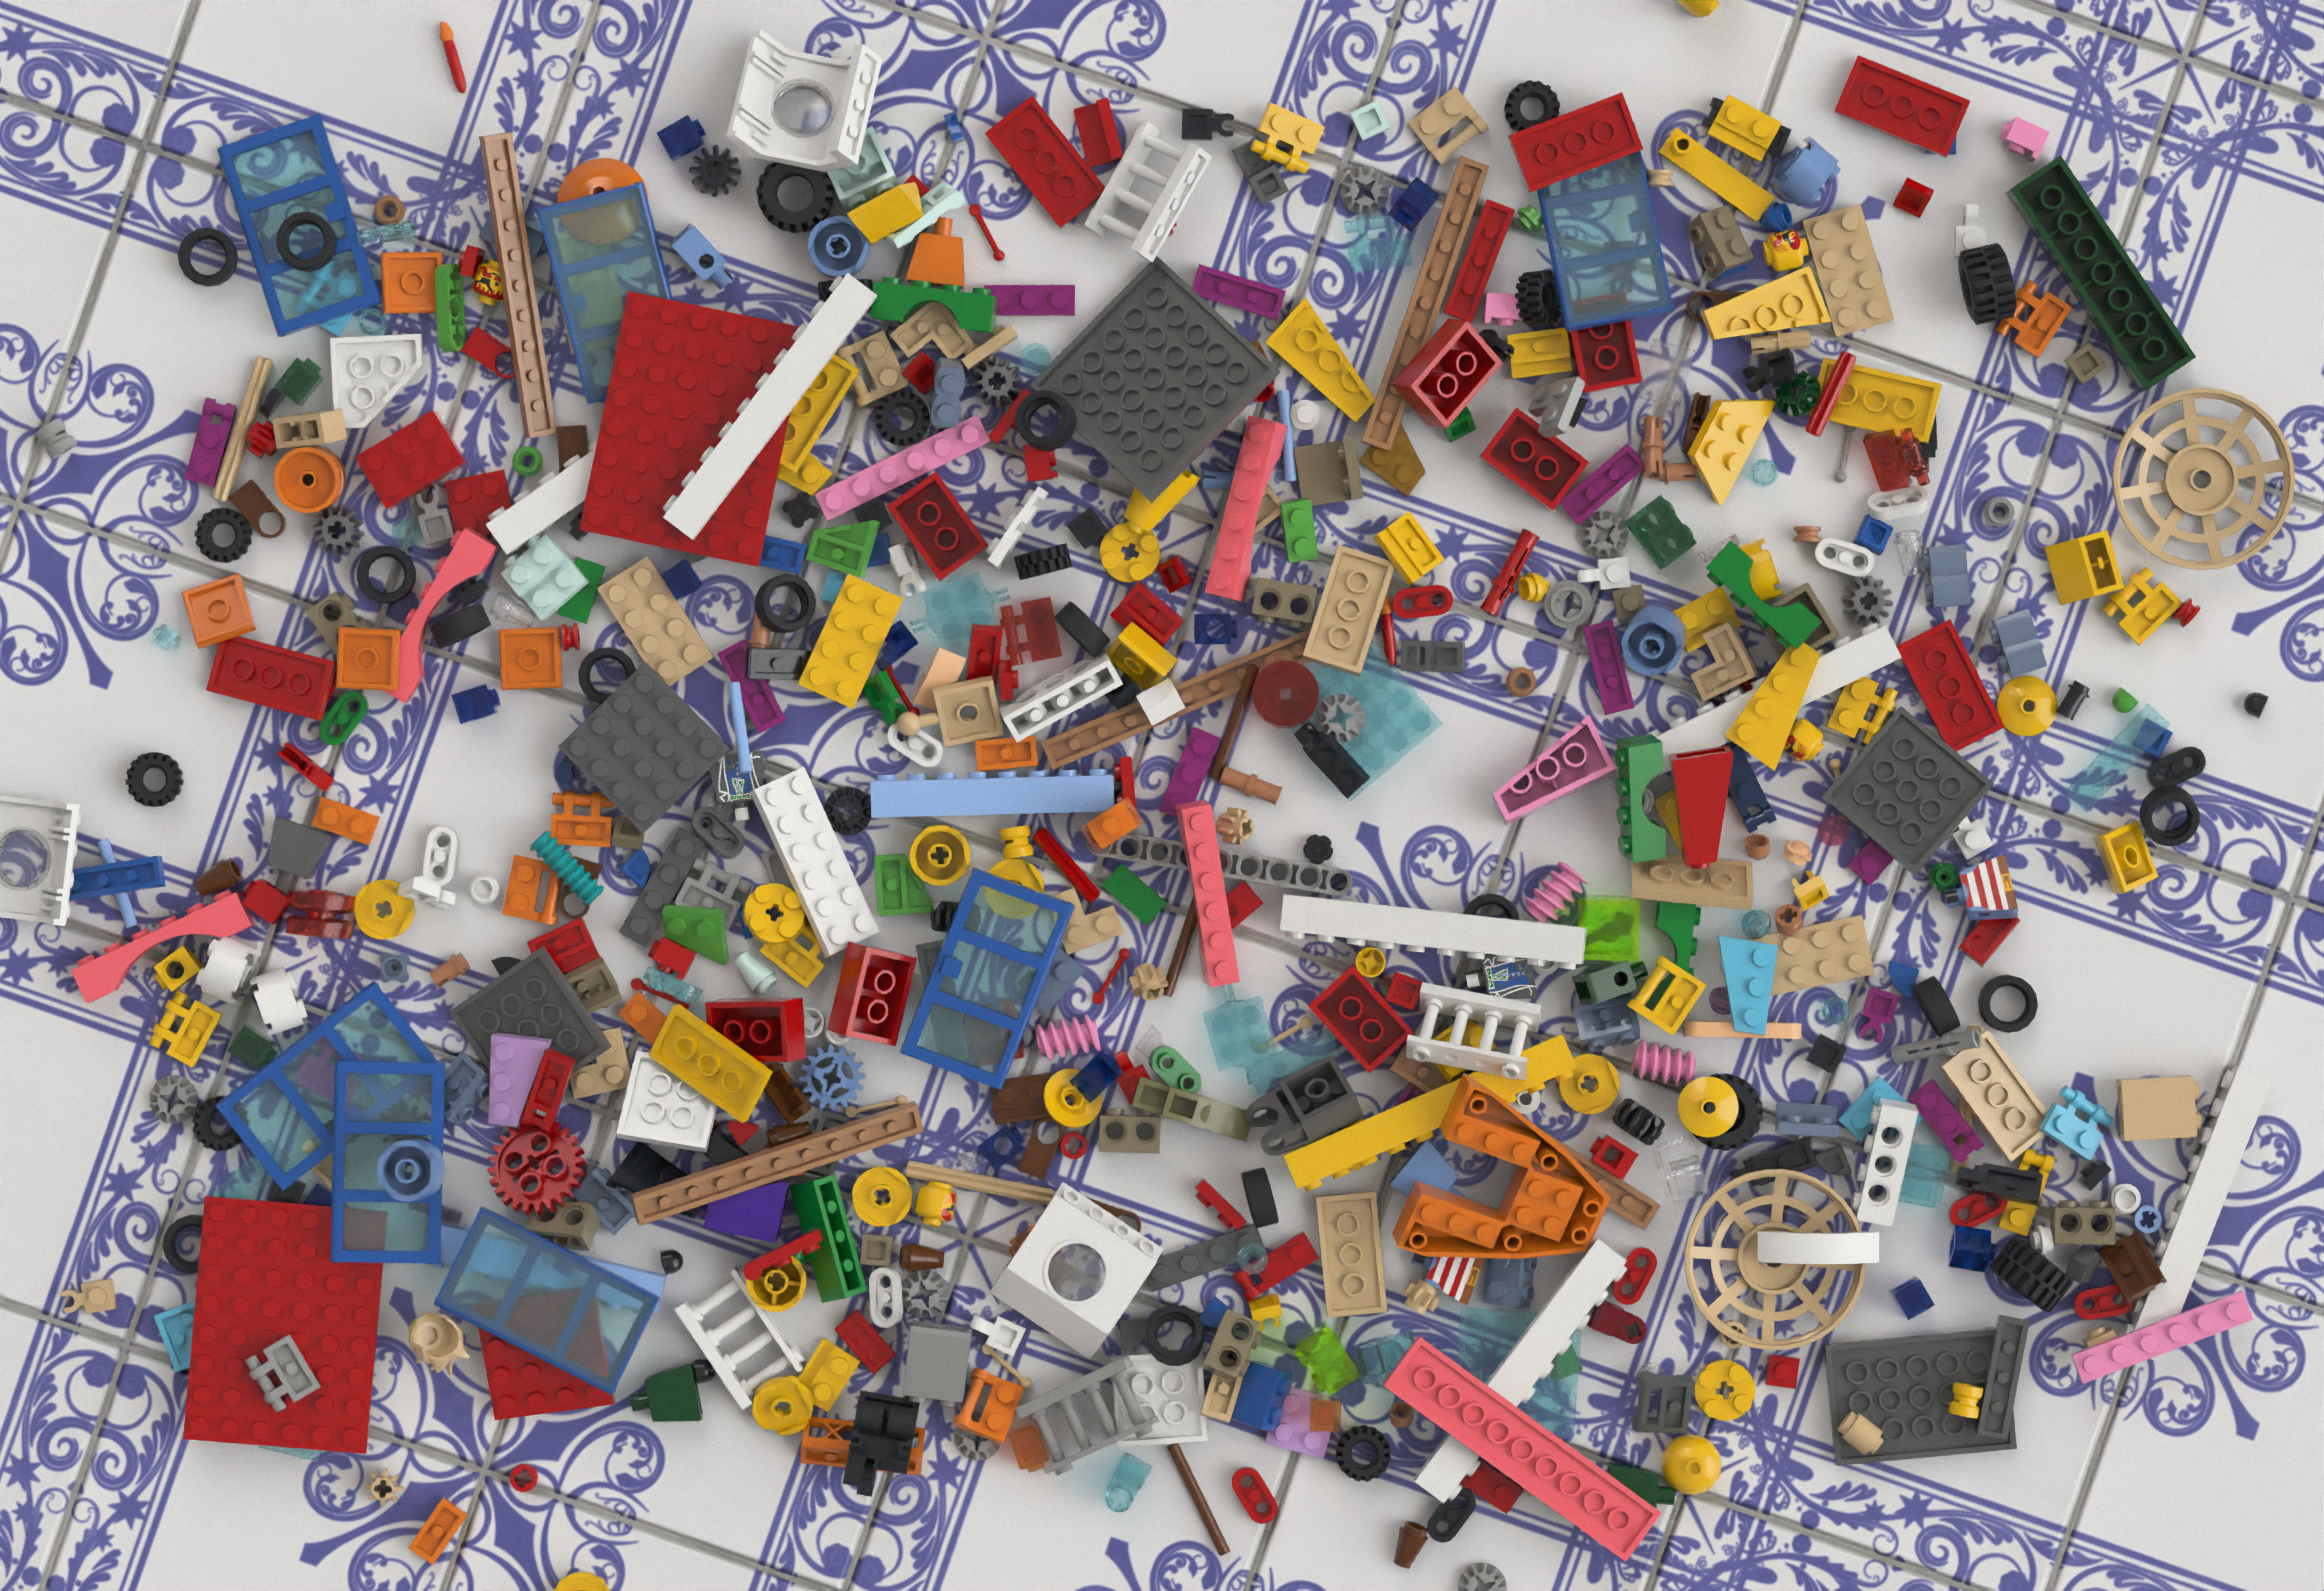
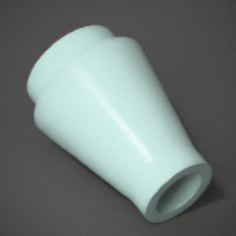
[734,951,778,997]

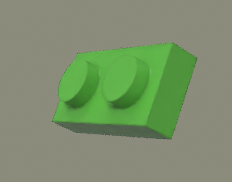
[1279,497,1318,563]

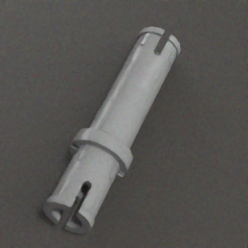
[1891,1029,1982,1065]

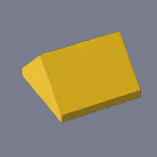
[847,182,924,244]
[1106,622,1178,691]
[2093,820,2158,894]

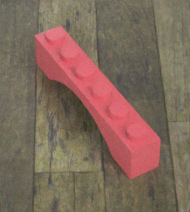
[1205,415,1288,602]
[383,527,500,703]
[1175,799,1240,987]
[71,889,256,1003]

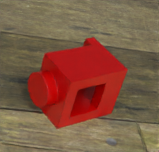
[1023,436,1058,483]
[648,937,697,980]
[1589,1134,1639,1180]

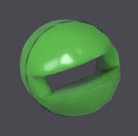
[2112,687,2139,713]

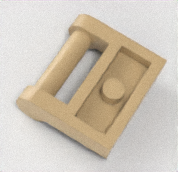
[1407,86,1489,166]
[835,330,909,408]

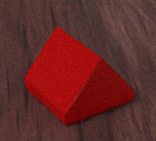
[1156,555,1194,594]
[728,1119,760,1147]

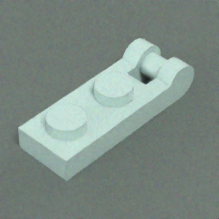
[884,182,964,249]

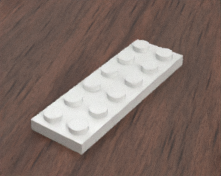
[750,767,880,957]

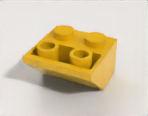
[2044,530,2124,606]

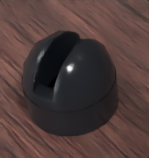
[2244,692,2269,719]
[660,1249,683,1275]
[694,1359,716,1384]

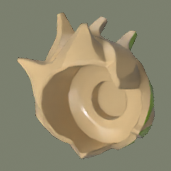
[409,1312,470,1375]

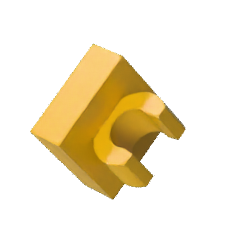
[1792,870,1830,912]
[1248,1293,1282,1331]

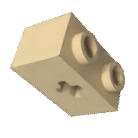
[272,409,347,449]

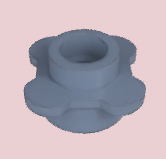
[379,953,410,983]

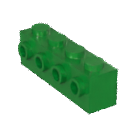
[790,1174,867,1303]

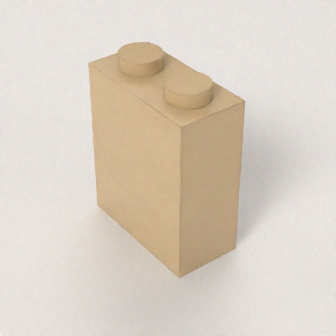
[2116,1075,2202,1141]

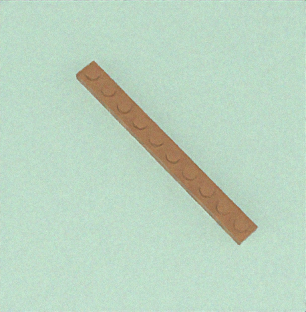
[479,132,557,439]
[1360,156,1489,452]
[1041,628,1311,770]
[1389,1043,1661,1230]
[630,1101,924,1226]

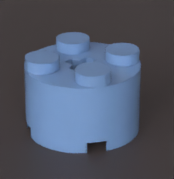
[1770,136,1841,207]
[808,216,870,279]
[1621,605,1686,676]
[377,1139,445,1202]

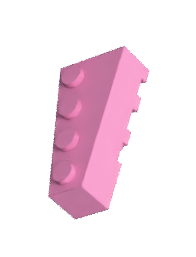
[1493,715,1616,825]

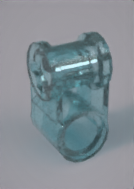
[1105,1452,1152,1512]

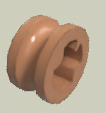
[1793,526,1821,542]
[1775,904,1803,935]

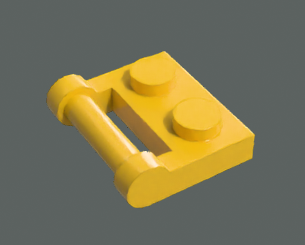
[1627,955,1707,1036]

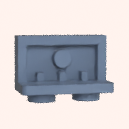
[572,1167,635,1235]
[1484,1257,1537,1308]

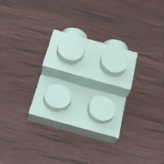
[827,126,900,210]
[501,534,589,621]

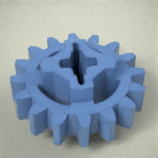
[799,1044,866,1110]

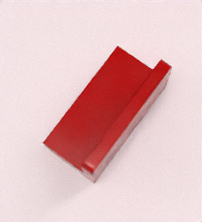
[1074,98,1123,168]

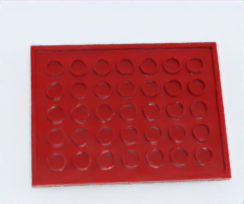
[579,291,800,567]
[183,1196,388,1454]

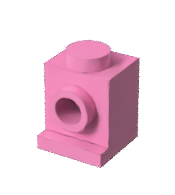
[1999,117,2049,162]
[1483,293,1523,327]

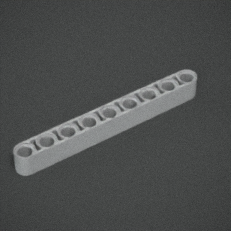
[1086,833,1352,896]

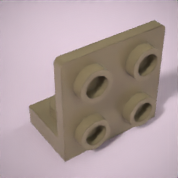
[1294,437,1364,506]

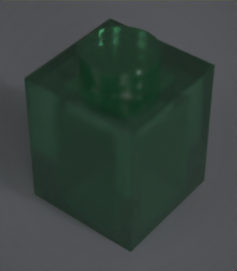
[274,357,325,406]
[227,1024,278,1070]

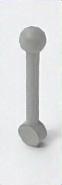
[1835,425,1856,483]

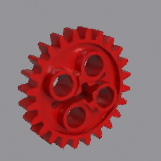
[487,1121,587,1216]

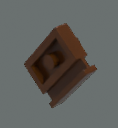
[990,1072,1051,1125]
[2099,1229,2167,1304]

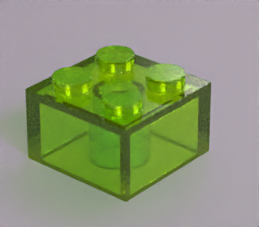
[1578,895,1641,961]
[1294,1320,1361,1396]

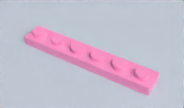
[814,414,991,521]
[2071,1291,2254,1384]

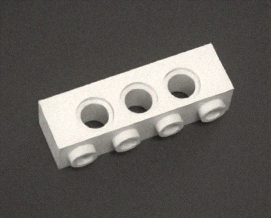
[998,648,1123,742]
[1851,1097,1918,1227]

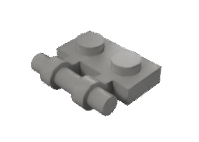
[674,858,752,931]
[245,1334,321,1413]

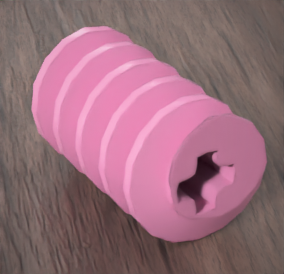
[1525,861,1589,923]
[1036,1014,1101,1062]
[1630,1040,1696,1087]

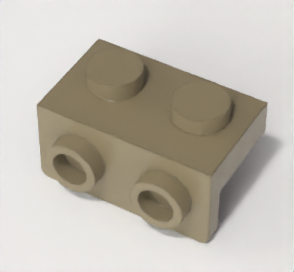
[1686,205,1754,279]
[564,956,621,1014]

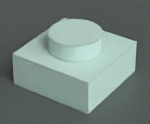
[1350,100,1390,141]

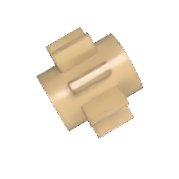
[1216,807,1254,845]
[1129,963,1168,1001]
[1402,1277,1441,1315]
[365,1468,404,1507]

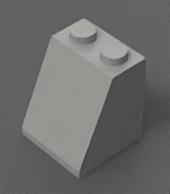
[903,1320,973,1407]

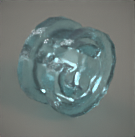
[359,308,387,336]
[1750,459,1778,487]
[1821,996,1849,1024]

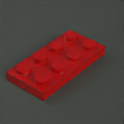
[1834,55,1970,158]
[1508,92,1643,193]
[985,96,1105,229]
[1896,619,2005,752]
[206,636,337,721]

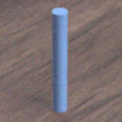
[1277,390,1297,482]
[728,682,752,773]
[97,839,138,928]

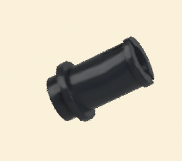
[1479,329,1514,363]
[2056,680,2090,721]

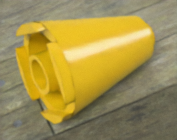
[1123,469,1200,534]

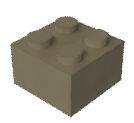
[1753,582,1839,658]

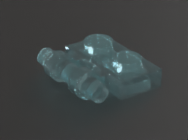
[1345,212,1412,273]

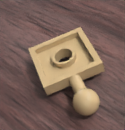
[897,676,1004,747]

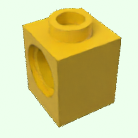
[153,945,203,992]

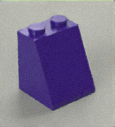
[700,1178,791,1243]

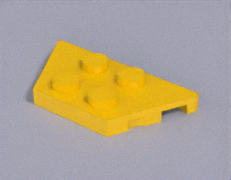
[1687,398,1776,505]

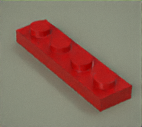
[1443,199,1515,323]

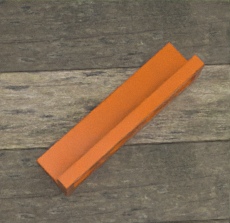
[800,1417,926,1475]

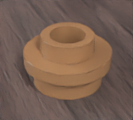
[374,195,405,226]
[1506,667,1536,697]

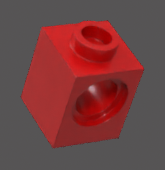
[242,878,293,924]

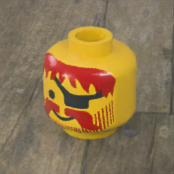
[1762,229,1809,272]
[471,260,504,307]
[1783,718,1824,762]
[915,1181,957,1227]

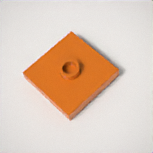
[380,252,443,314]
[181,573,257,649]
[336,627,401,691]
[499,627,563,690]

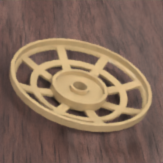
[2112,388,2295,570]
[1684,1168,1866,1350]

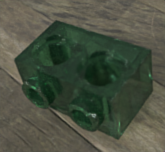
[1624,495,1697,570]

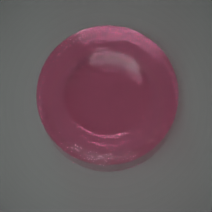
[1817,816,1849,846]

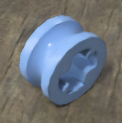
[2133,1205,2162,1233]

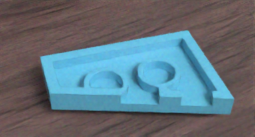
[1717,936,1778,1036]

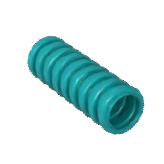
[530,830,604,906]

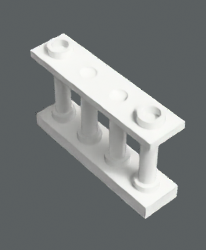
[1084,119,1212,263]
[1406,982,1541,1080]
[674,1266,805,1410]

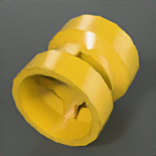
[1000,825,1034,859]
[1355,946,1386,977]
[1948,1382,1984,1418]

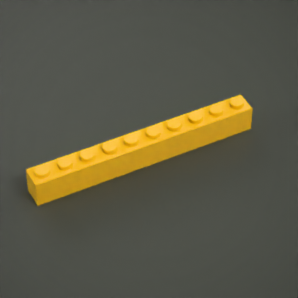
[1283,1034,1577,1192]

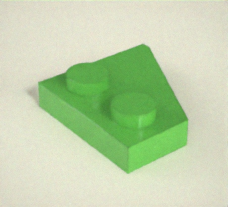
[806,520,881,577]
[874,854,933,916]
[662,904,729,965]

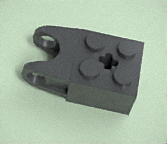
[1245,1055,1364,1156]

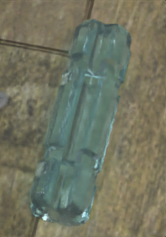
[357,221,416,246]

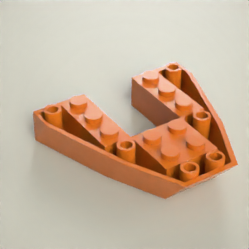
[1392,1073,1611,1259]

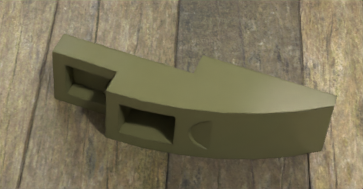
[1131,1076,1255,1142]

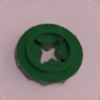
[1774,371,1821,417]

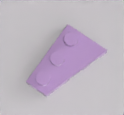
[488,1032,552,1127]

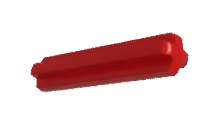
[1805,351,1856,437]
[1033,827,1100,903]

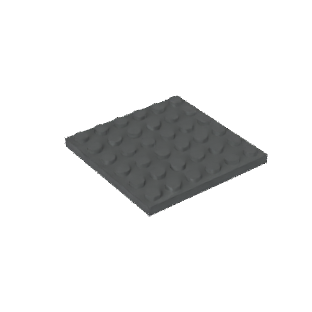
[1030,255,1280,503]

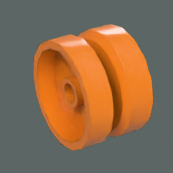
[274,445,347,513]

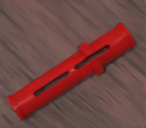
[1480,528,1540,617]

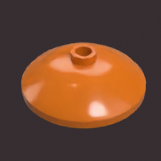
[557,158,648,246]

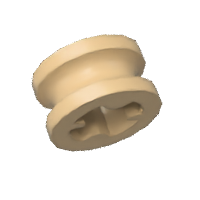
[1646,169,1673,187]
[1719,1320,1747,1348]

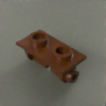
[764,1062,811,1125]

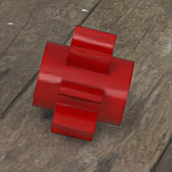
[245,420,277,458]

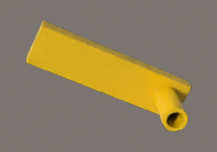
[1658,127,1775,223]

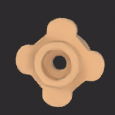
[1783,839,1813,866]

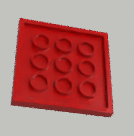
[474,1287,615,1420]

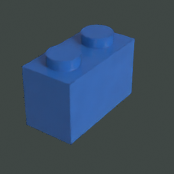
[1231,1360,1293,1431]

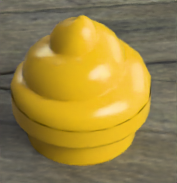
[1518,572,1551,603]

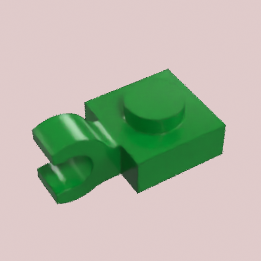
[862,670,908,726]

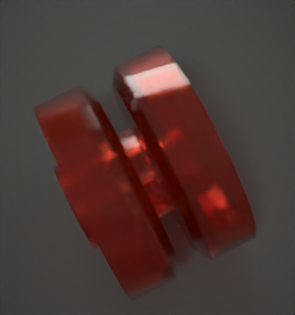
[1253,660,1319,729]
[285,889,356,939]

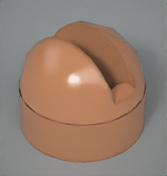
[1745,834,1770,860]
[1389,1402,1414,1428]

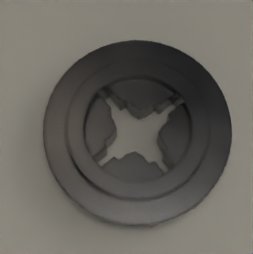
[824,787,871,835]

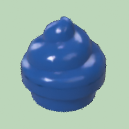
[1760,202,1792,232]

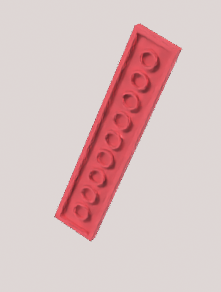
[1382,1335,1661,1562]

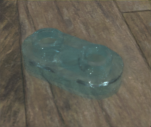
[643,967,703,1005]

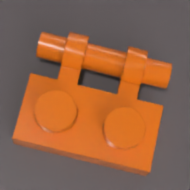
[1995,280,2072,359]
[550,790,614,847]

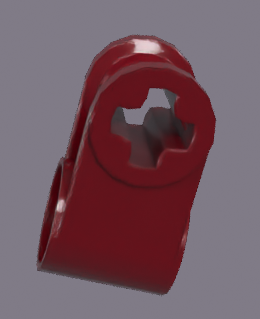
[1587,1300,1647,1344]

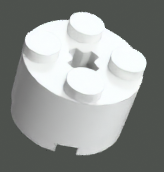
[196,937,261,1006]
[249,967,308,1036]

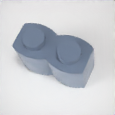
[929,357,965,428]
[1922,544,1970,608]
[1988,609,2047,678]

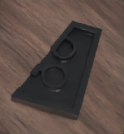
[606,1142,702,1219]

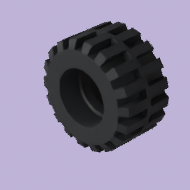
[756,162,834,233]
[1958,243,2016,325]
[1692,1073,1763,1151]
[1990,1237,2073,1312]

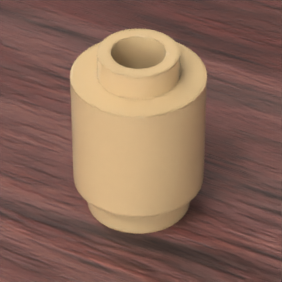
[1837,1411,1884,1455]

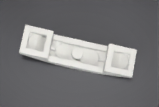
[1757,1231,1879,1264]

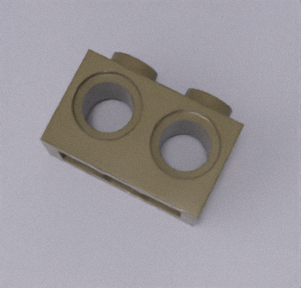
[1251,577,1318,629]
[306,591,370,657]
[1099,1109,1161,1154]
[2050,1200,2116,1245]
[526,1201,600,1251]
[1200,1308,1262,1382]

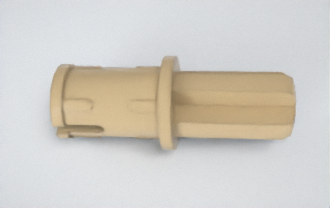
[1750,330,1811,356]

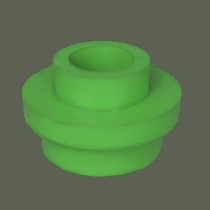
[1517,205,1544,233]
[512,446,543,476]

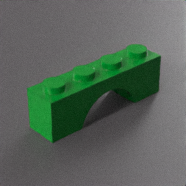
[870,277,998,334]
[1706,540,1822,650]
[1614,734,1667,863]
[1645,901,1701,1016]

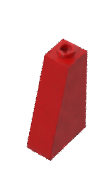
[1669,745,1733,869]

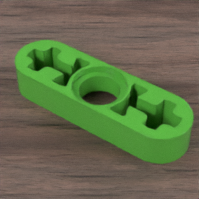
[435,263,466,352]

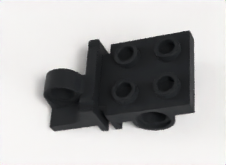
[843,1390,920,1497]

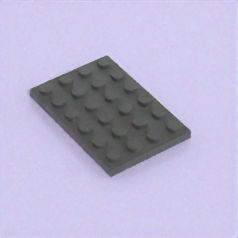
[1824,1328,2017,1466]

